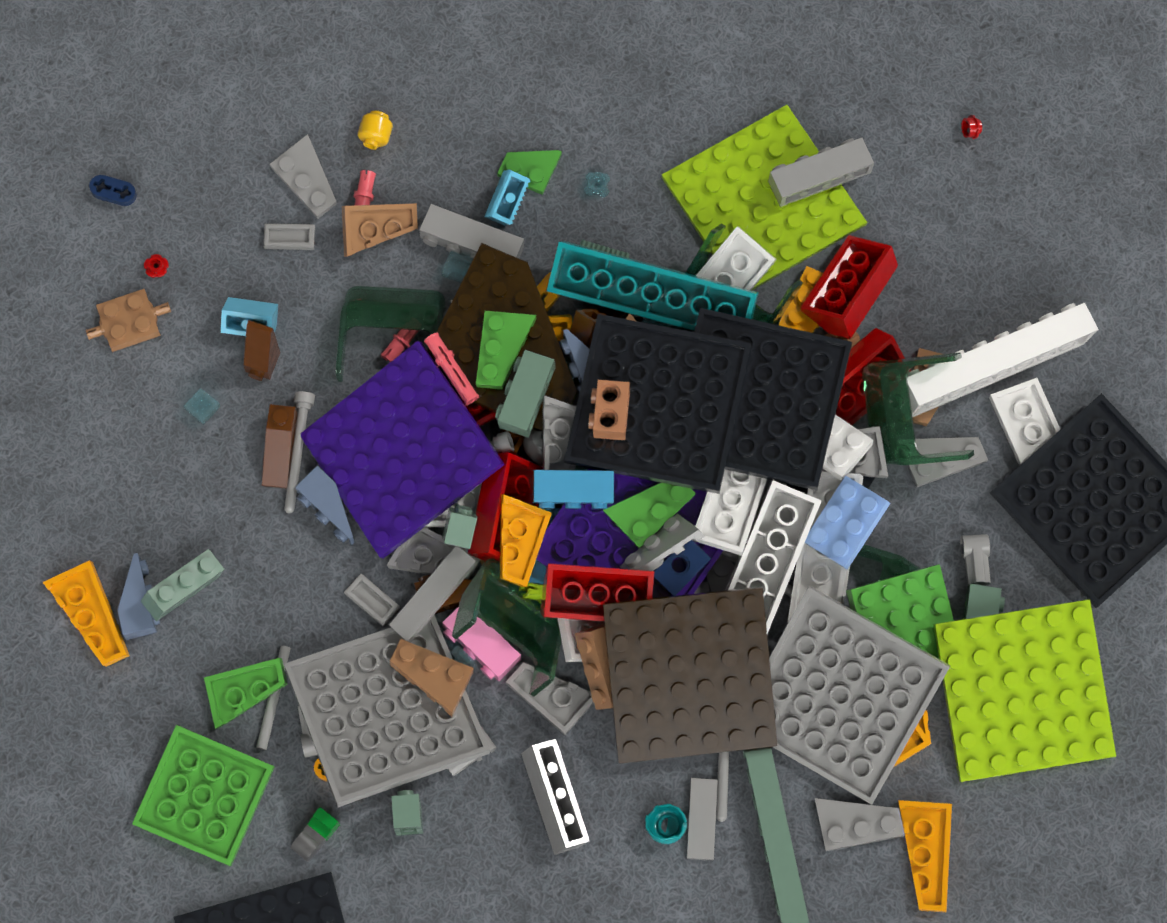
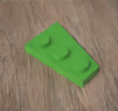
[476,311,537,389]
[603,483,696,549]
[204,658,287,729]

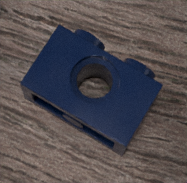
[653,540,711,596]

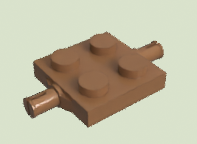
[86,289,171,352]

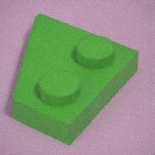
[497,150,562,195]

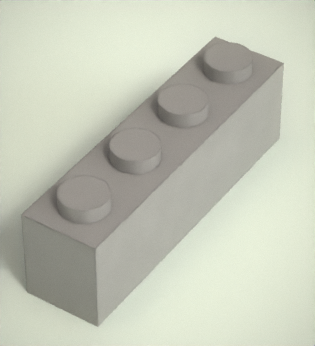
[768,138,874,207]
[419,204,524,261]
[521,739,589,855]

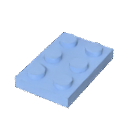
[805,476,890,570]

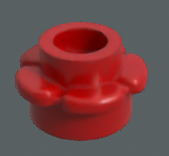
[961,115,982,139]
[144,254,169,278]

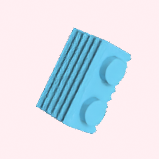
[484,169,530,226]

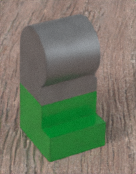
[290,807,340,862]

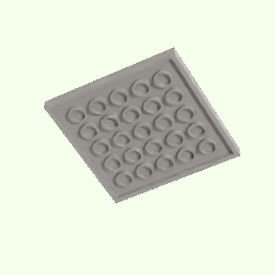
[769,586,950,805]
[284,615,490,807]

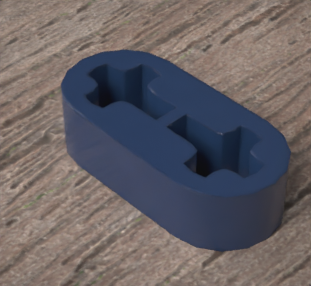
[89,175,137,206]

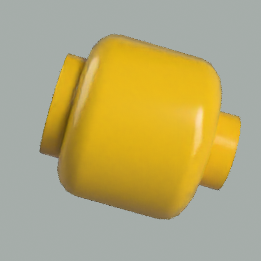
[357,111,393,150]

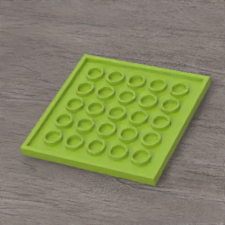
[661,105,867,291]
[933,599,1116,782]

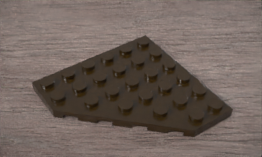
[427,243,577,431]

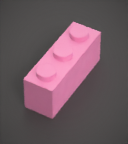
[442,601,521,681]

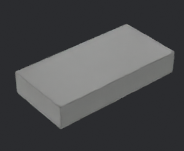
[263,224,315,250]
[344,574,400,627]

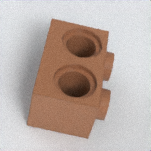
[589,380,630,440]

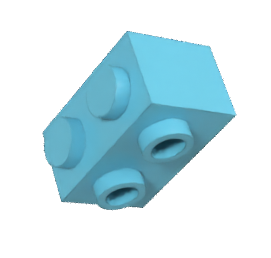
[221,297,278,336]

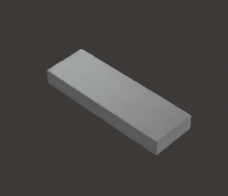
[687,778,718,861]

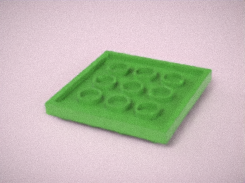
[846,564,954,659]
[132,725,275,866]

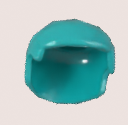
[645,804,687,844]

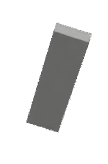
[389,546,478,642]

